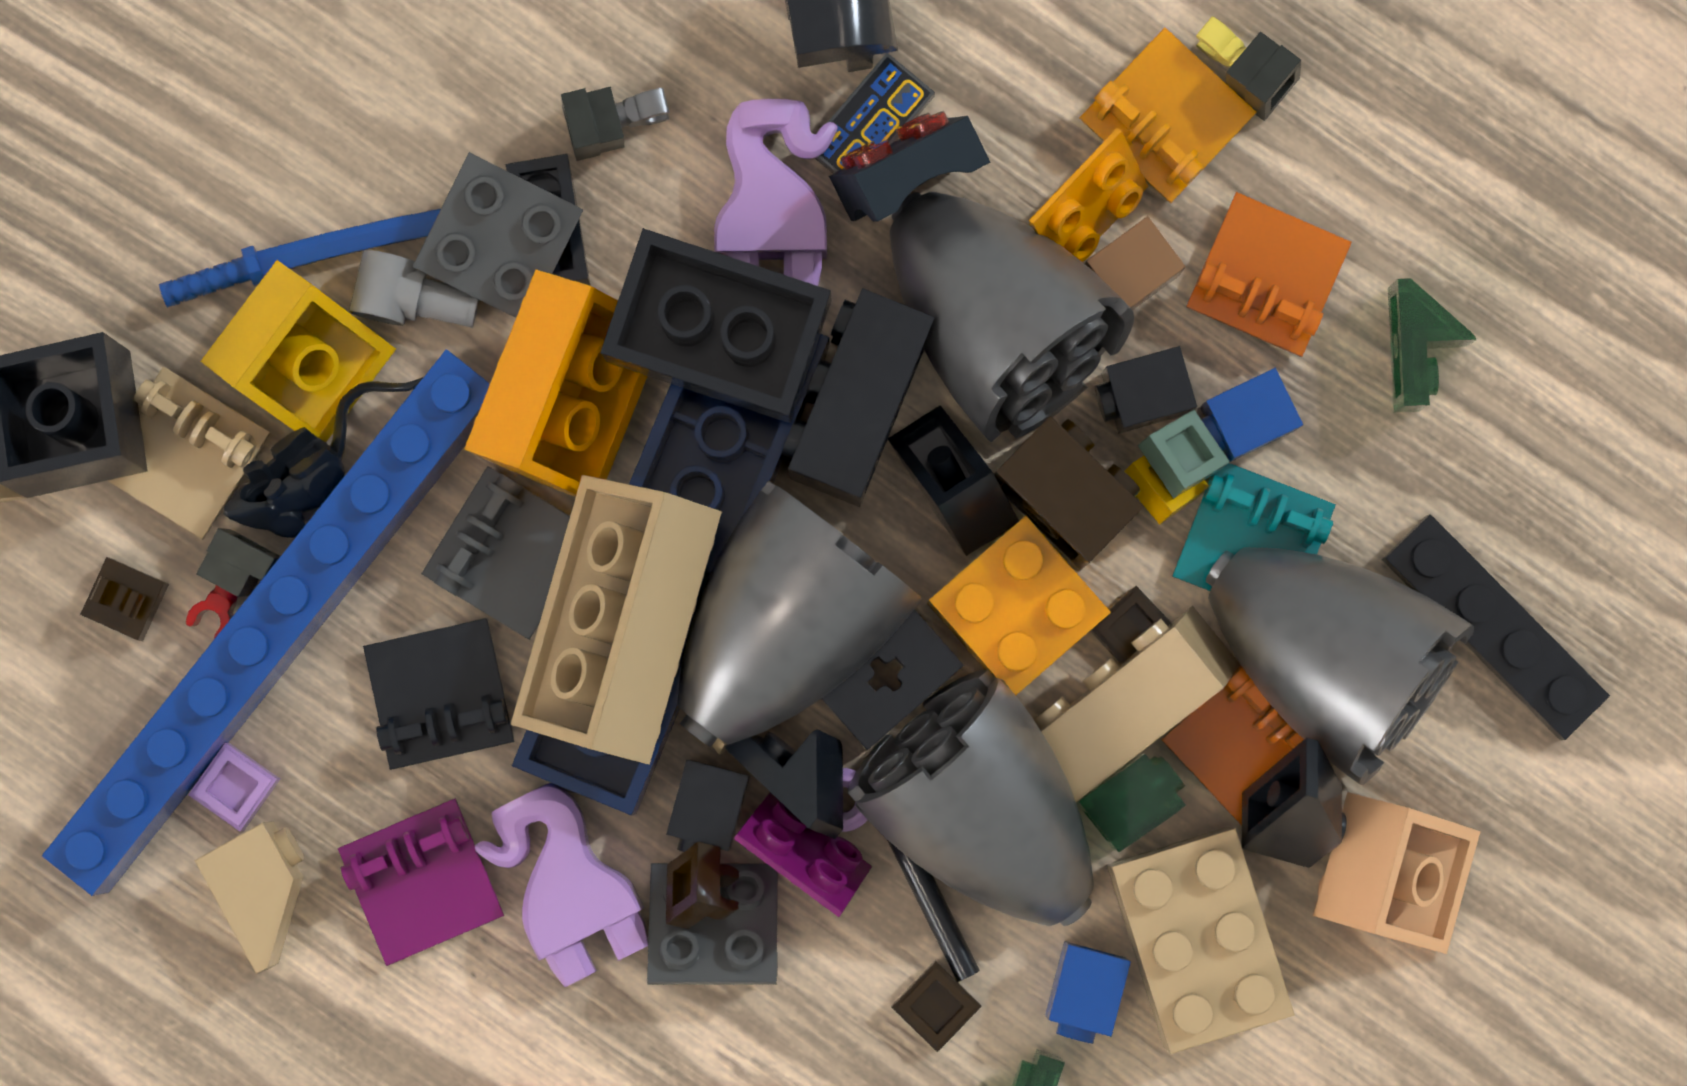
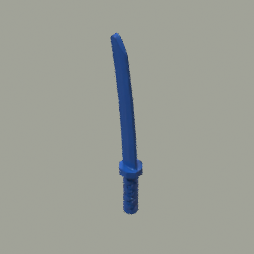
[159,209,441,308]

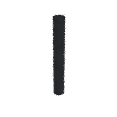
[887,840,980,982]

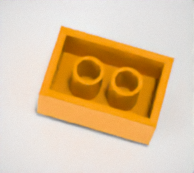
[464,270,647,497]

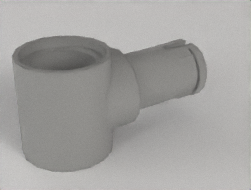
[349,250,480,328]

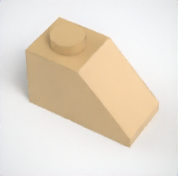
[194,821,304,974]

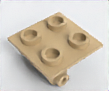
[107,366,270,540]

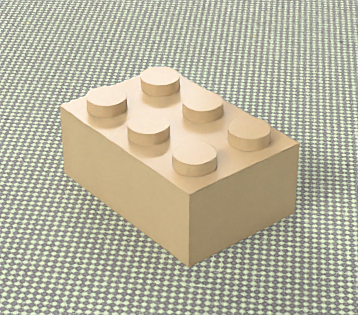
[1106,827,1295,1054]

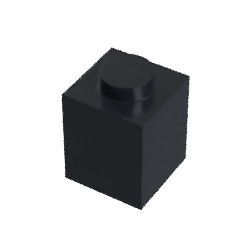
[1095,346,1197,434]
[666,759,750,852]

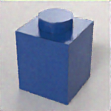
[1200,367,1304,463]
[1045,941,1131,1044]

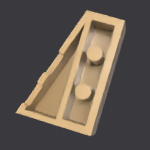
[1033,605,1240,802]

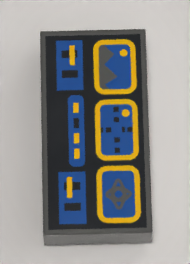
[815,53,935,173]

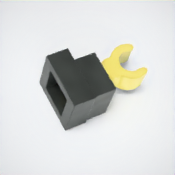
[1196,16,1301,121]

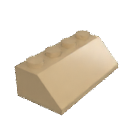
[510,475,722,765]

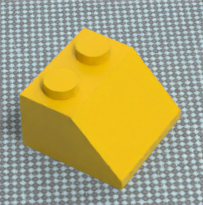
[200,260,396,442]

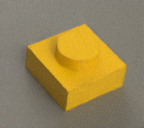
[1124,456,1209,525]

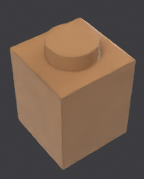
[1085,216,1186,310]

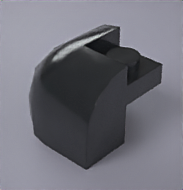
[785,0,898,72]

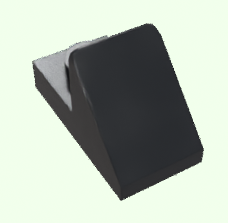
[724,729,843,839]

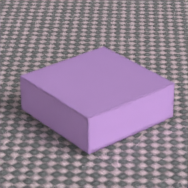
[188,743,280,832]

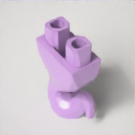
[714,99,837,286]
[475,783,648,987]

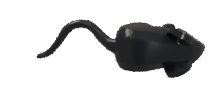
[223,377,423,538]

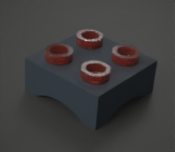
[829,111,991,222]

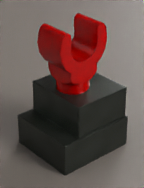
[186,528,280,639]

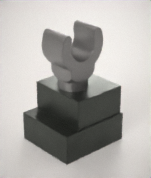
[561,86,670,161]

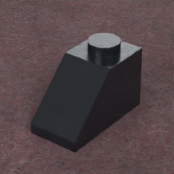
[888,405,1019,556]
[1241,737,1347,868]

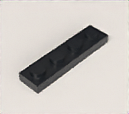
[1381,514,1610,740]

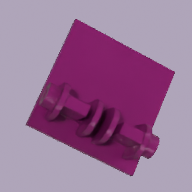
[734,792,873,917]
[337,798,505,966]

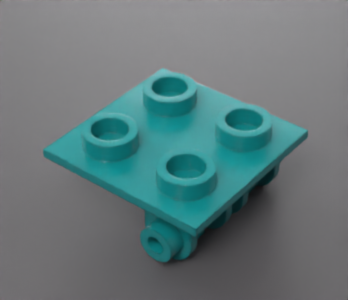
[1172,463,1336,591]

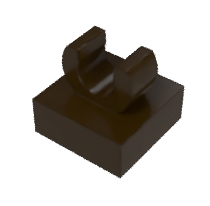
[80,557,169,641]
[666,842,739,929]

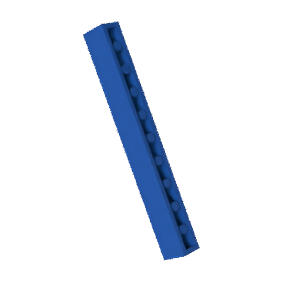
[42,349,490,896]

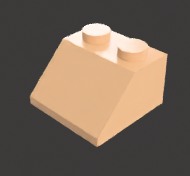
[1313,792,1481,954]

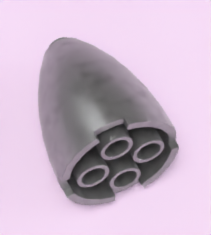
[890,192,1134,442]
[677,481,923,747]
[1206,547,1474,785]
[848,669,1094,926]

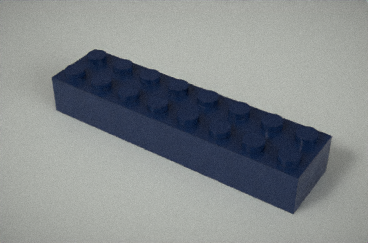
[512,334,830,816]

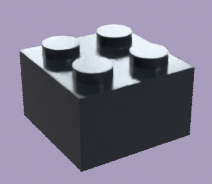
[0,332,148,498]

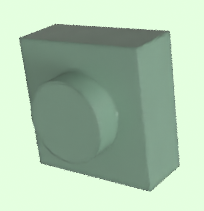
[1138,410,1230,498]

